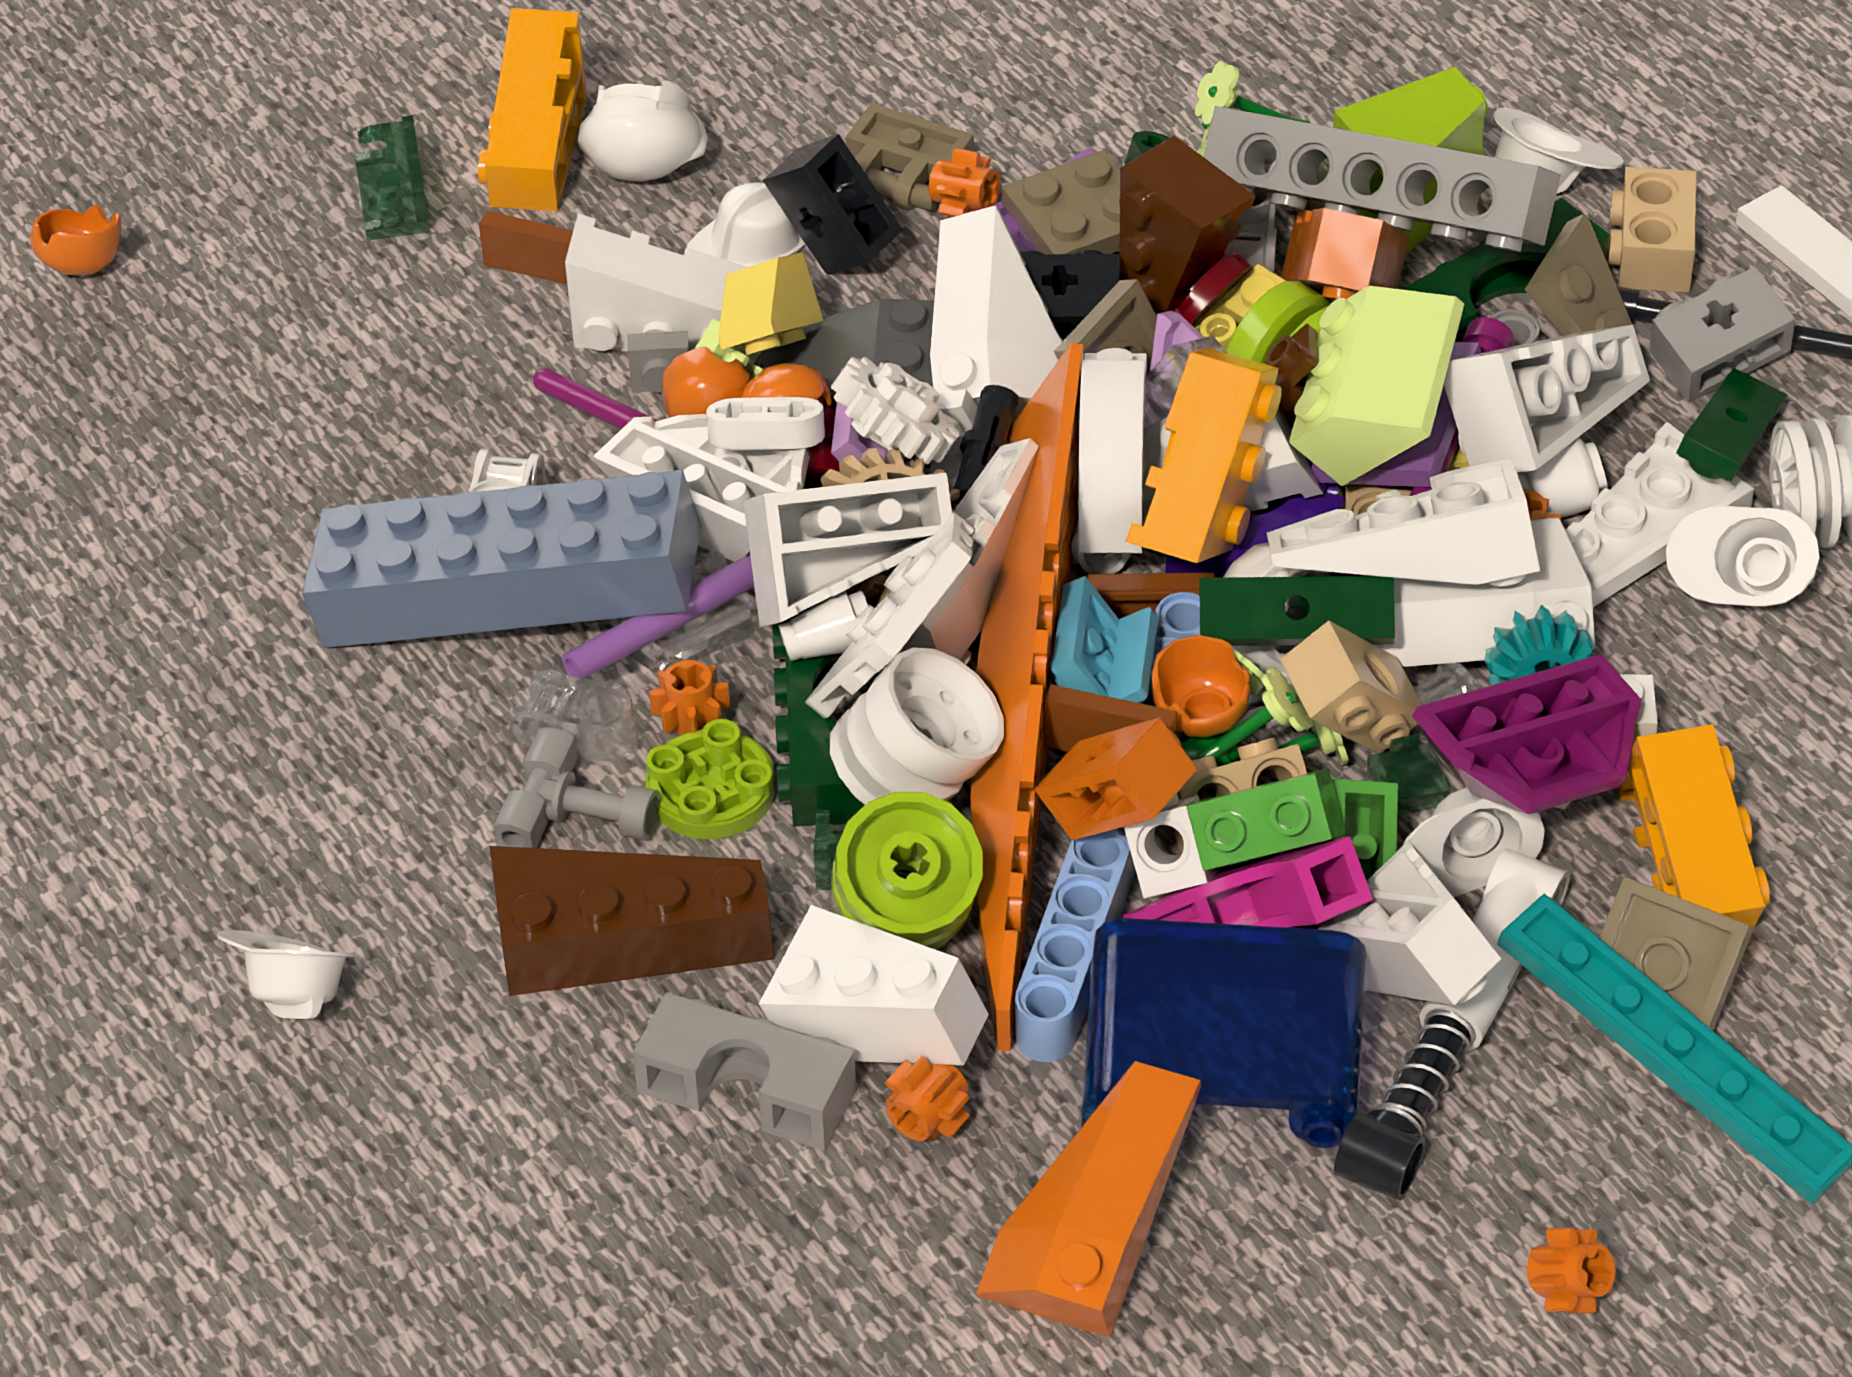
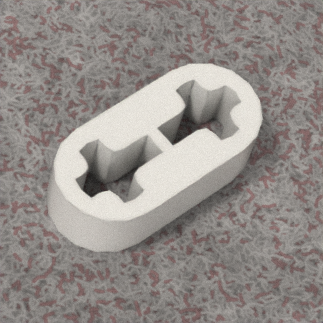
[706,397,825,450]

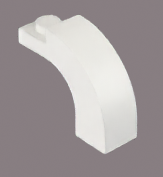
[1078,348,1147,553]

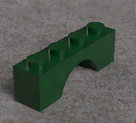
[1398,198,1610,342]
[772,591,865,827]

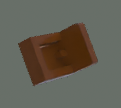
[1265,324,1319,422]

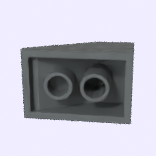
[760,299,934,410]

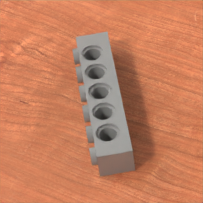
[1203,106,1561,252]

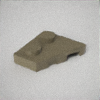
[1525,214,1632,336]

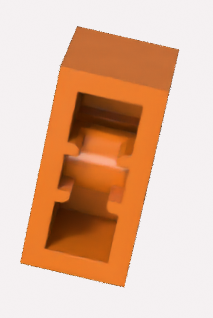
[1034,717,1198,840]

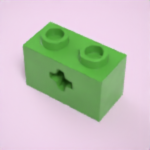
[1186,768,1346,871]

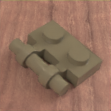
[845,103,974,211]

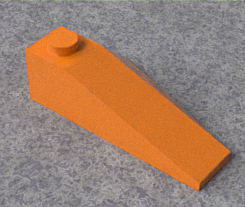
[976,1061,1202,1338]

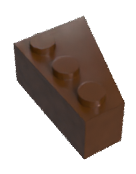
[1119,136,1256,316]

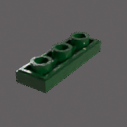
[1676,367,1788,482]
[1199,576,1395,646]

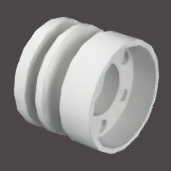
[1769,414,1852,548]
[830,647,1004,805]

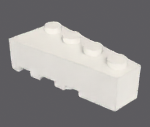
[1444,324,1650,473]

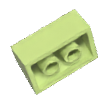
[1289,286,1464,486]

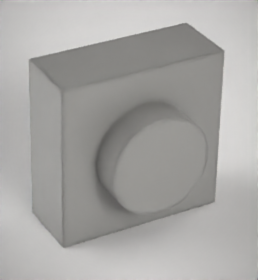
[627,331,689,393]

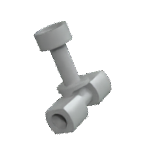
[494,727,661,848]

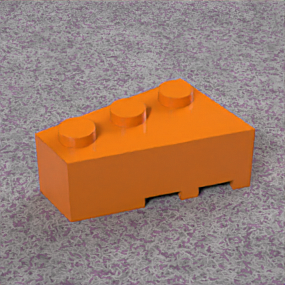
[1281,208,1410,301]

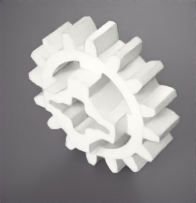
[831,357,960,464]

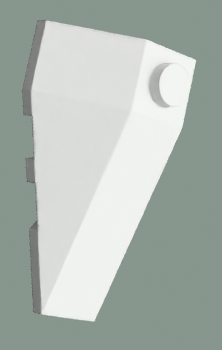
[930,206,1063,424]
[1373,517,1595,667]

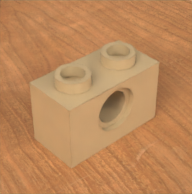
[1280,621,1422,754]

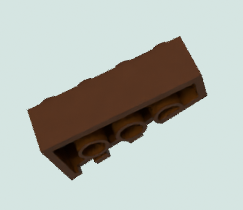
[489,846,774,996]

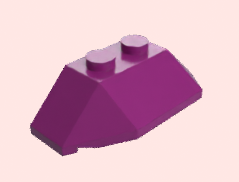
[1412,654,1642,815]

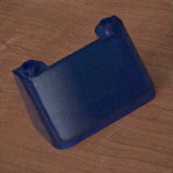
[1082,918,1367,1148]

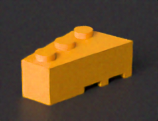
[478,8,587,211]
[1125,348,1281,563]
[1616,724,1770,927]

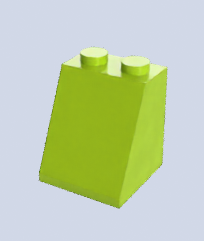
[1333,67,1488,256]

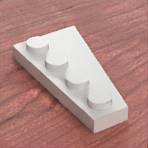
[1565,422,1754,607]

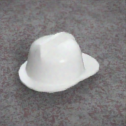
[1493,107,1624,194]
[686,182,806,267]
[1666,506,1820,607]
[1403,788,1545,898]
[217,930,357,1019]

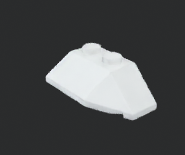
[593,414,810,562]

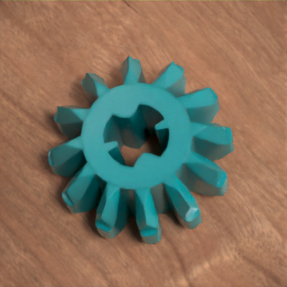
[1485,604,1594,685]

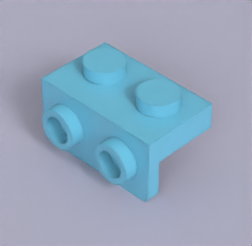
[1050,576,1158,703]

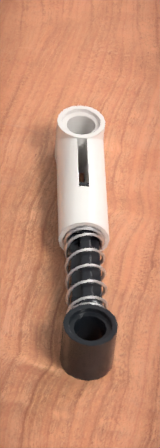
[1334,848,1570,1201]

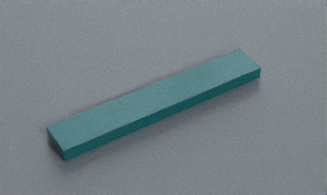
[1497,893,1852,1204]

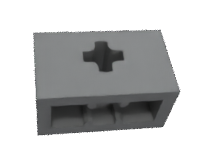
[1649,266,1795,403]

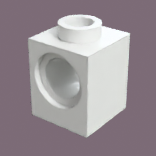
[1124,793,1219,898]

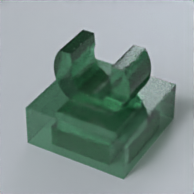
[1367,734,1450,816]

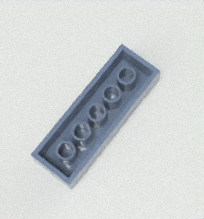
[302,470,701,648]

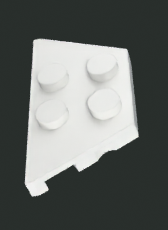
[805,512,974,719]

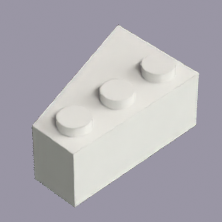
[1316,841,1502,1006]

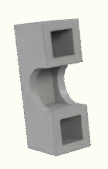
[633,992,857,1151]

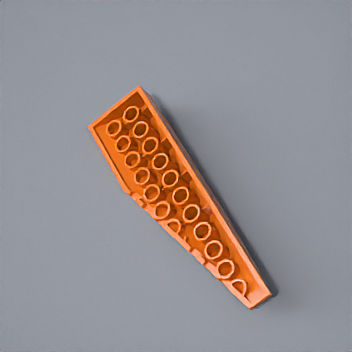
[971,343,1083,1051]

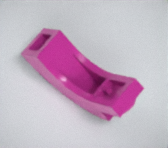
[1123,836,1373,978]

